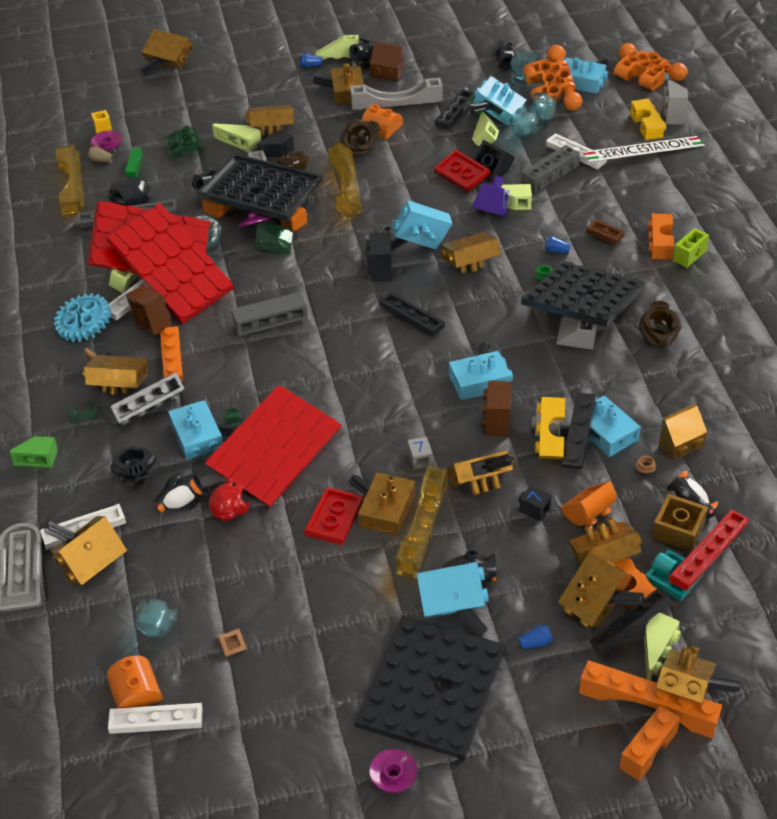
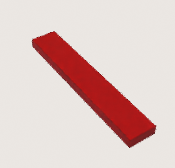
[668,510,749,591]

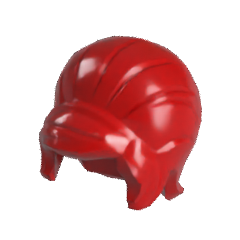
[209,478,250,522]

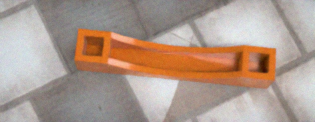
[579,660,722,739]

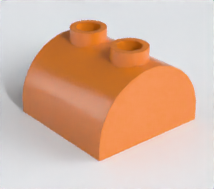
[362,104,403,140]
[560,481,616,526]
[106,656,163,708]

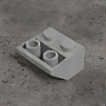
[662,80,688,124]
[557,316,597,350]

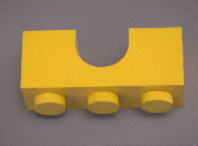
[630,99,666,140]
[535,397,565,460]

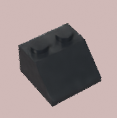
[473,140,516,182]

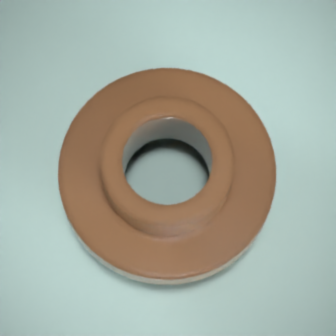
[636,456,656,474]

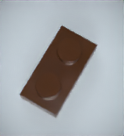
[586,219,625,245]

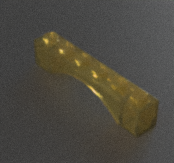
[327,141,362,219]
[55,145,85,217]
[396,466,448,578]

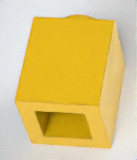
[91,110,112,134]

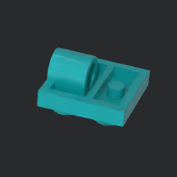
[645,549,705,602]

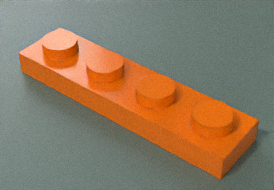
[160,326,183,381]

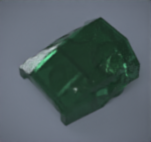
[164,126,204,158]
[256,222,294,254]

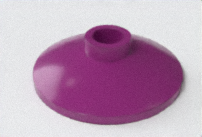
[91,131,123,150]
[238,213,271,227]
[370,749,417,793]

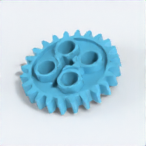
[54,293,112,342]

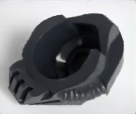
[108,176,151,206]
[110,446,156,484]

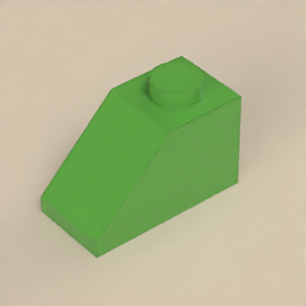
[10,436,58,468]

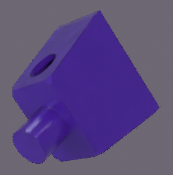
[472,175,509,217]

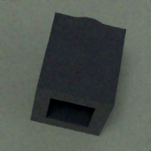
[518,485,552,522]

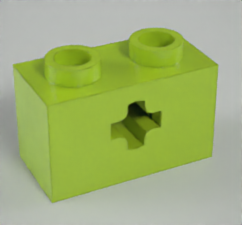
[673,228,709,268]

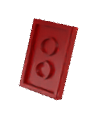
[433,149,491,193]
[304,487,364,546]

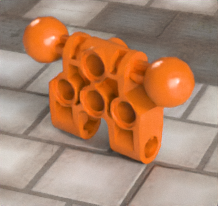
[613,43,688,91]
[523,45,582,111]

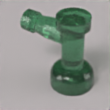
[69,400,98,423]

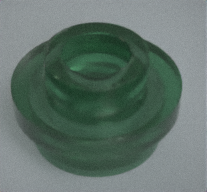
[223,408,243,425]

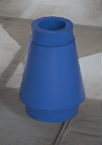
[300,53,322,68]
[545,236,571,254]
[518,624,553,649]

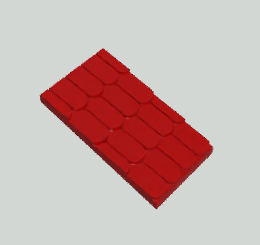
[87,201,210,274]
[107,203,234,325]
[205,385,342,508]

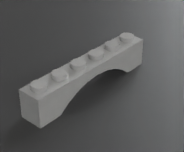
[350,78,443,110]

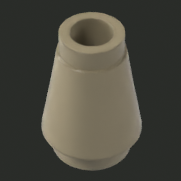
[88,146,113,163]

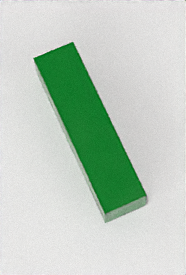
[125,148,143,179]

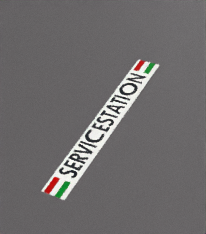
[583,136,705,162]

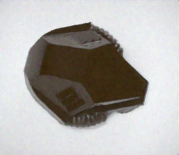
[340,120,381,155]
[275,151,310,171]
[639,300,682,347]

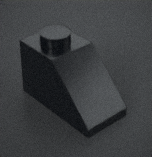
[257,130,294,157]

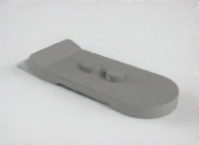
[0,523,42,612]

